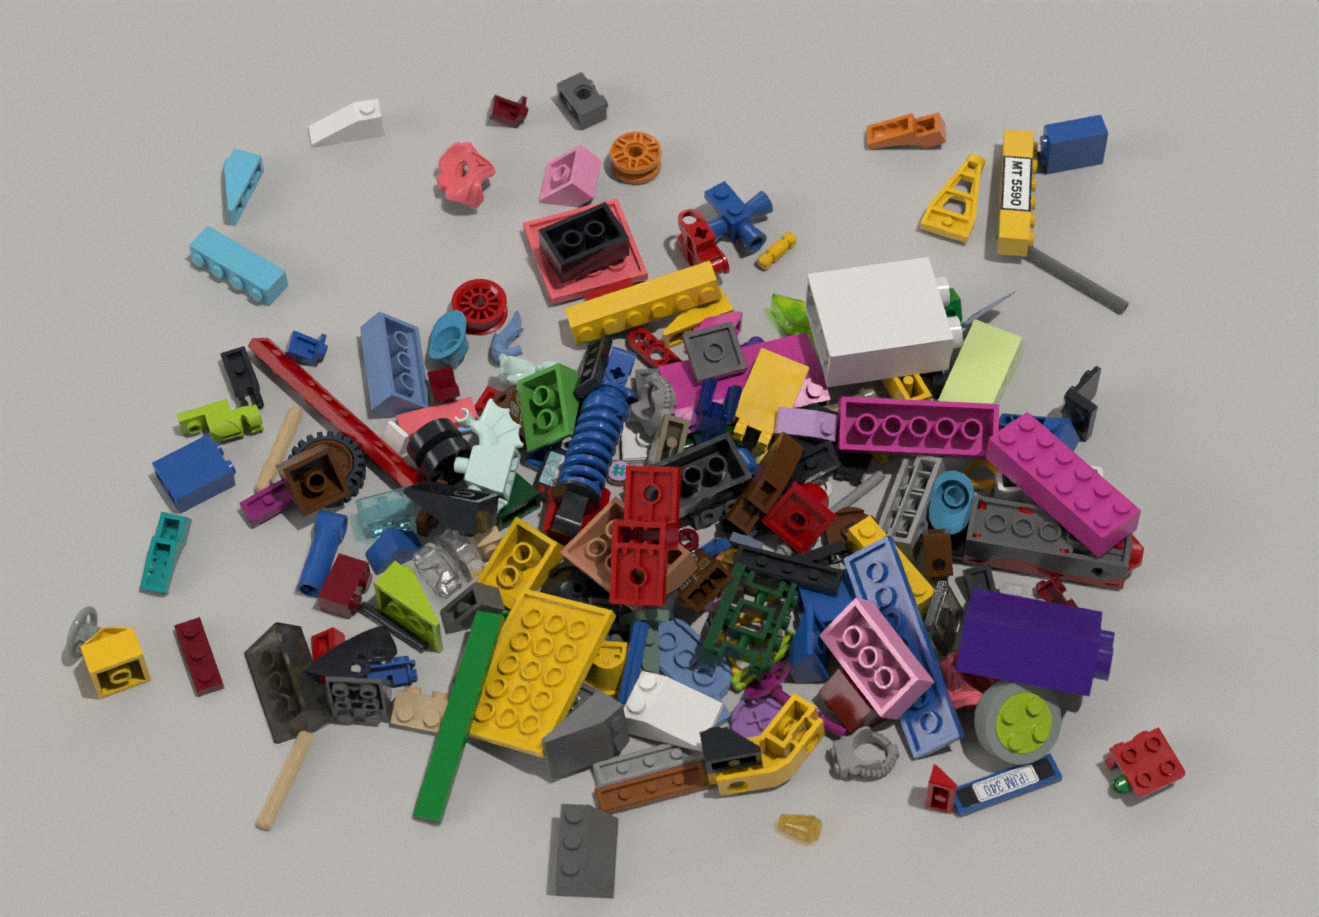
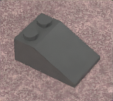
[541,690,630,779]

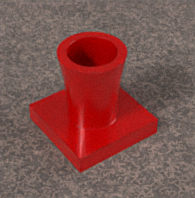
[761,482,837,553]

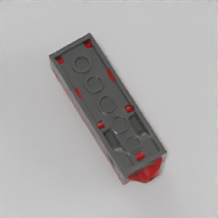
[963,495,1144,589]

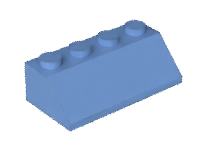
[360,311,430,418]

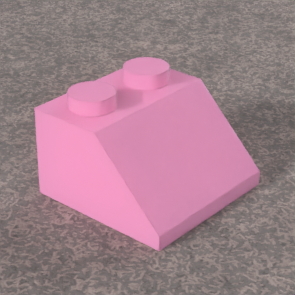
[539,145,602,207]

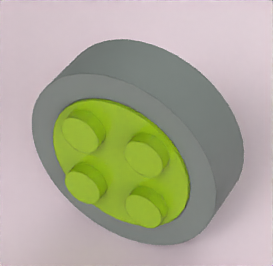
[974,680,1061,765]

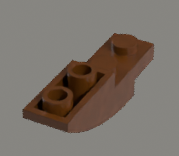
[724,431,804,535]

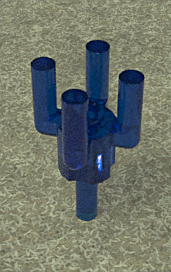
[695,377,743,443]

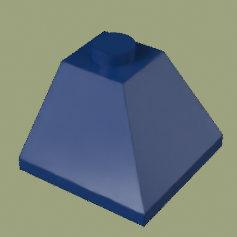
[785,606,828,684]

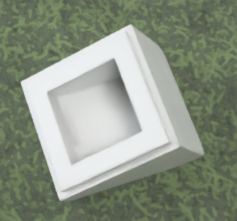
[382,421,409,457]

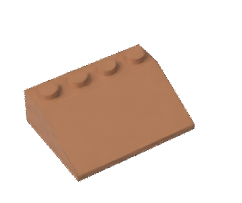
[560,496,698,612]

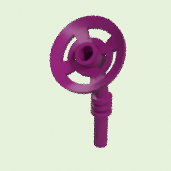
[744,661,848,738]

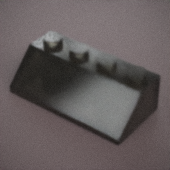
[244,622,333,744]

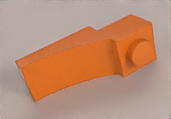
[867,112,946,150]

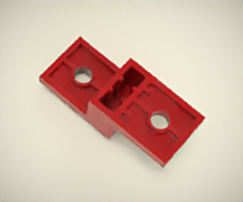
[609,465,681,606]

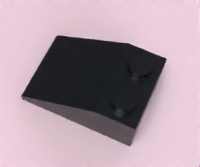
[403,480,499,537]

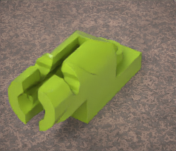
[177,399,264,443]

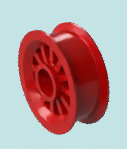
[451,279,508,336]

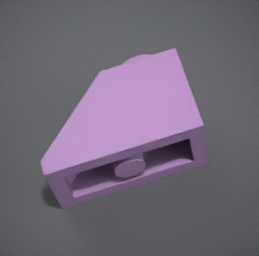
[775,407,839,442]

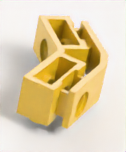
[707,693,825,796]

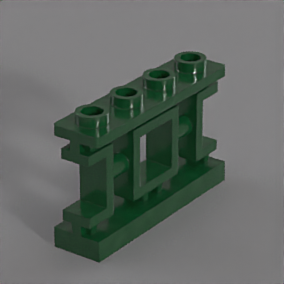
[699,562,799,682]

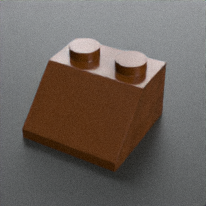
[275,443,351,517]

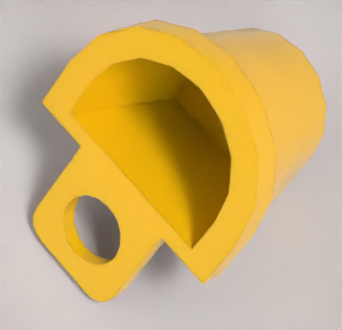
[583,641,628,698]

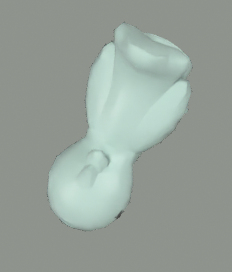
[499,353,558,387]

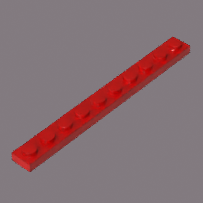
[248,338,428,488]

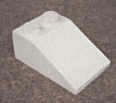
[624,671,724,752]

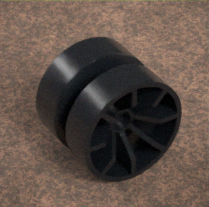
[407,418,472,485]

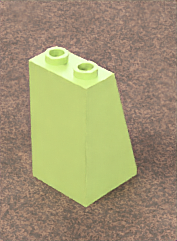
[938,319,1023,404]

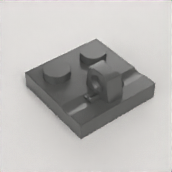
[682,321,748,384]

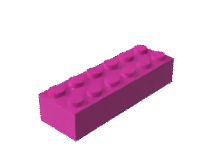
[836,397,999,460]
[986,412,1141,557]

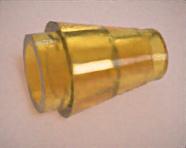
[778,814,822,843]

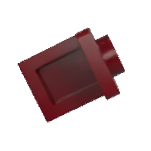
[489,95,529,128]
[427,366,460,404]

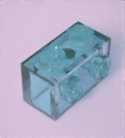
[355,486,416,540]

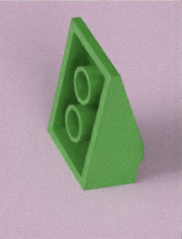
[517,363,580,453]

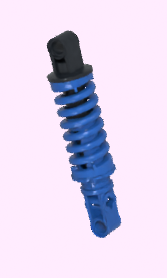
[551,346,637,538]

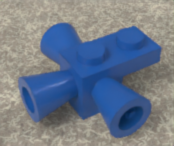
[704,181,773,252]

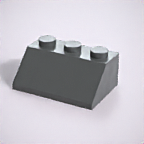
[556,804,619,899]

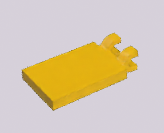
[731,348,810,452]

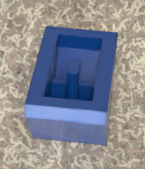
[365,528,425,575]

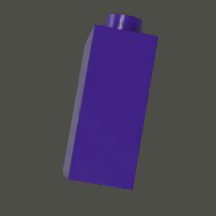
[956,588,1115,696]

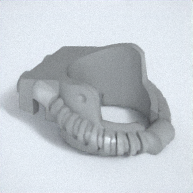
[630,372,677,437]
[830,726,900,778]

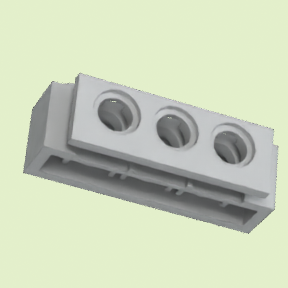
[878,454,946,562]

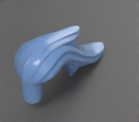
[491,310,524,363]

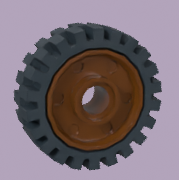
[288,431,366,508]

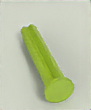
[730,629,795,691]

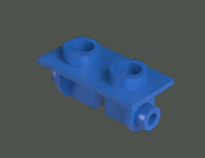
[360,656,418,685]

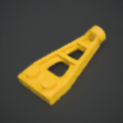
[920,154,985,243]

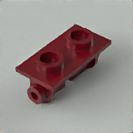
[1036,572,1078,607]

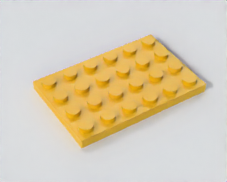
[468,588,616,759]

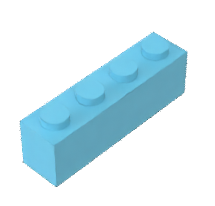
[189,226,288,306]

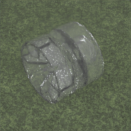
[413,528,484,599]

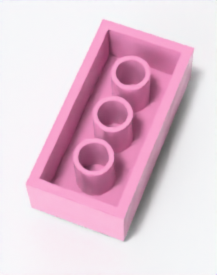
[819,598,934,720]

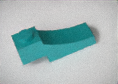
[140,512,192,595]

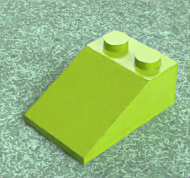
[374,561,443,653]

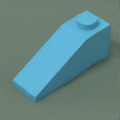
[223,148,264,226]

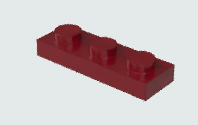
[174,617,225,697]

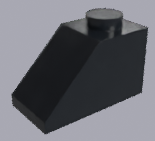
[699,727,763,774]

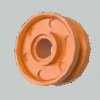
[610,131,662,185]

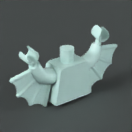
[452,399,523,537]

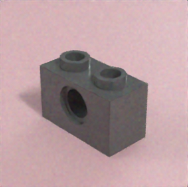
[557,72,608,131]

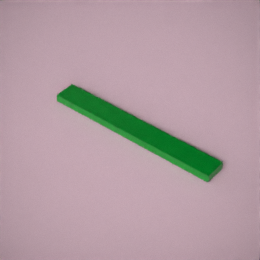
[413,611,505,824]

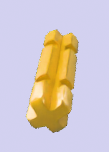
[757,231,797,270]

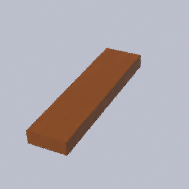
[594,761,710,815]

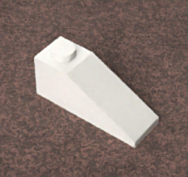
[308,99,384,147]

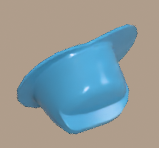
[428,310,469,367]
[929,471,974,534]

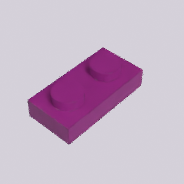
[239,480,294,526]

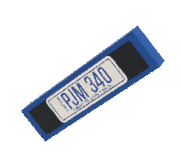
[954,753,1062,818]

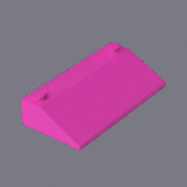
[658,332,830,434]

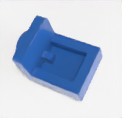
[285,330,328,366]

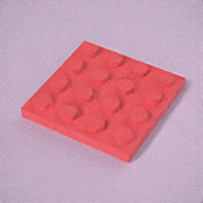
[523,198,648,305]

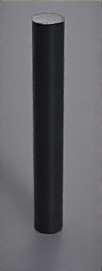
[359,601,429,652]

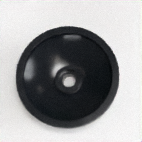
[540,565,610,604]

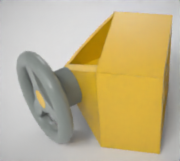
[66,606,151,700]

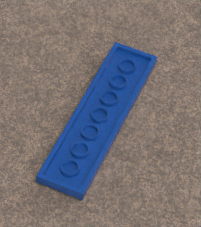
[843,536,965,759]

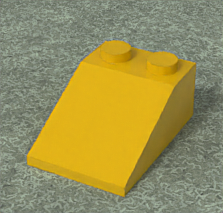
[476,517,565,609]

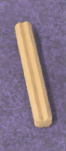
[255,405,303,492]
[256,730,314,830]

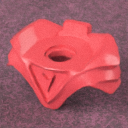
[437,142,496,209]
[939,652,998,710]

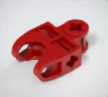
[678,209,730,276]

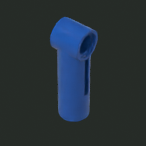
[297,510,348,598]

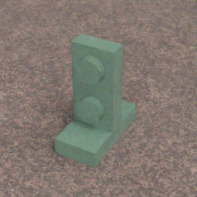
[619,608,669,676]

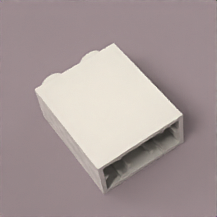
[804,257,963,387]

